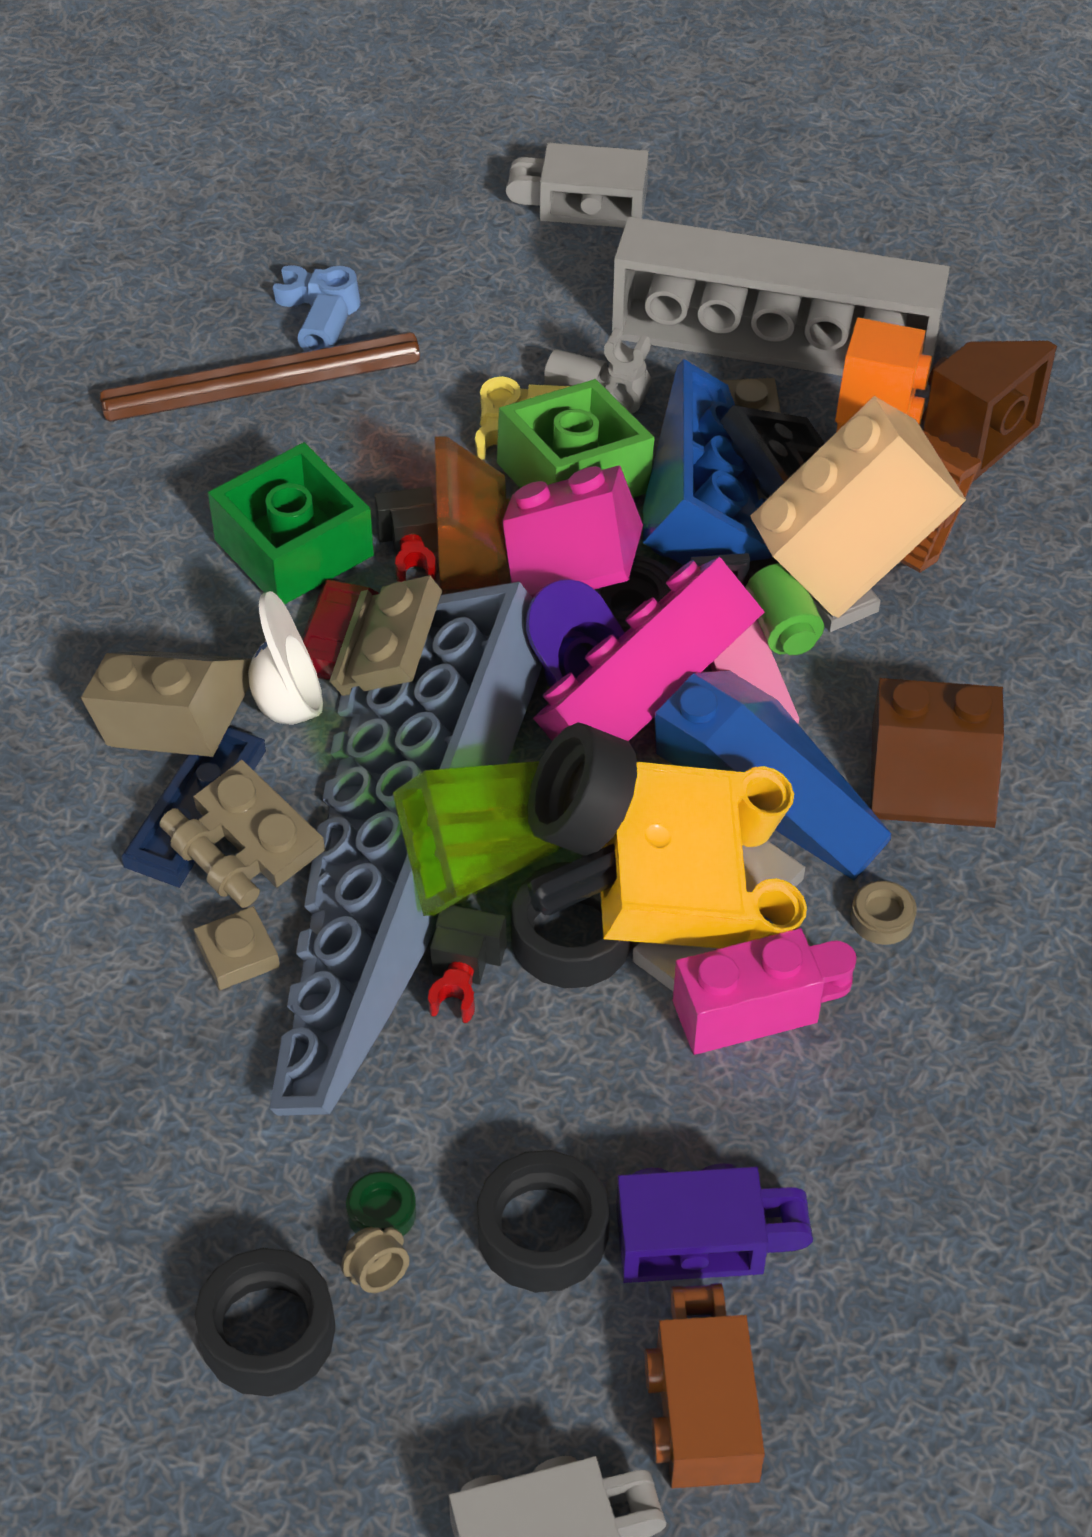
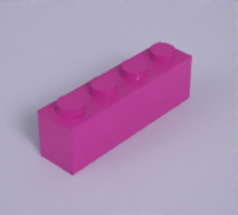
[533,557,765,741]

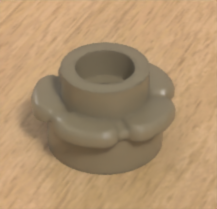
[341,1227,409,1293]

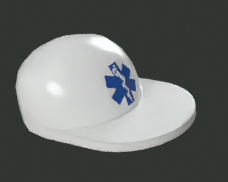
[248,591,323,725]

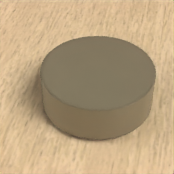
[851,881,917,945]

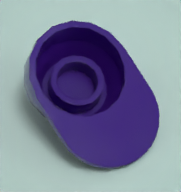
[526,579,625,688]

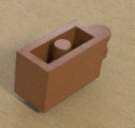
[645,1283,765,1488]

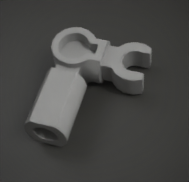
[544,328,652,414]

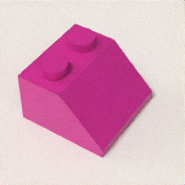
[503,465,643,598]

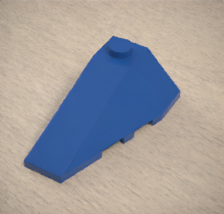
[643,359,773,565]
[655,670,891,880]

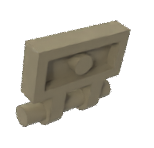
[160,760,325,908]

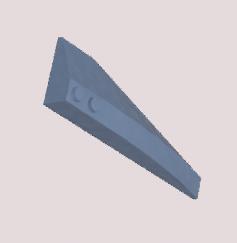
[269,582,542,1116]

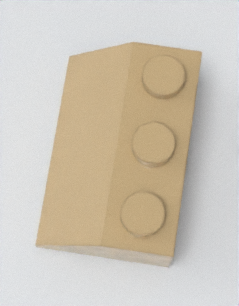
[750,396,966,618]

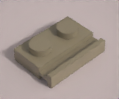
[330,575,442,696]

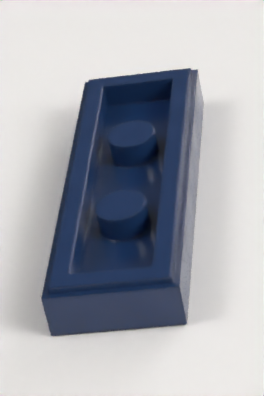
[122,727,266,888]

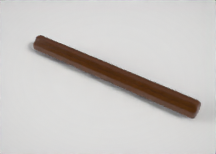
[100,332,420,422]

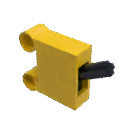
[528,762,807,949]

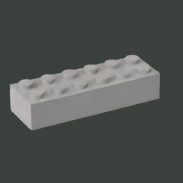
[612,216,950,390]

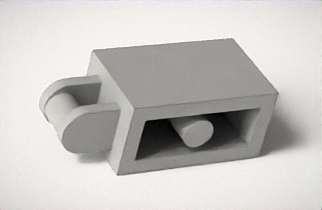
[506,143,649,228]
[449,1456,667,1537]

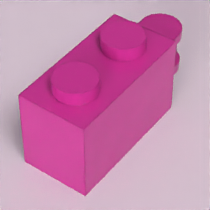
[673,928,857,1055]

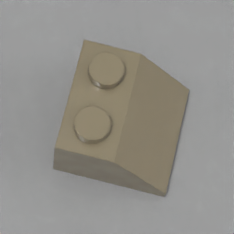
[81,651,252,757]

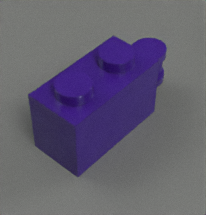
[616,1163,813,1283]

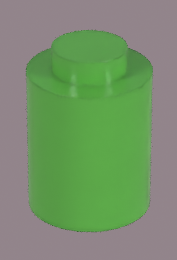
[746,563,824,655]

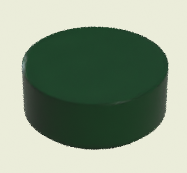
[346,1171,416,1236]

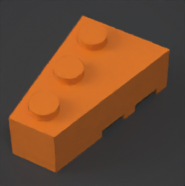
[835,317,932,432]

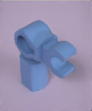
[273,265,361,351]

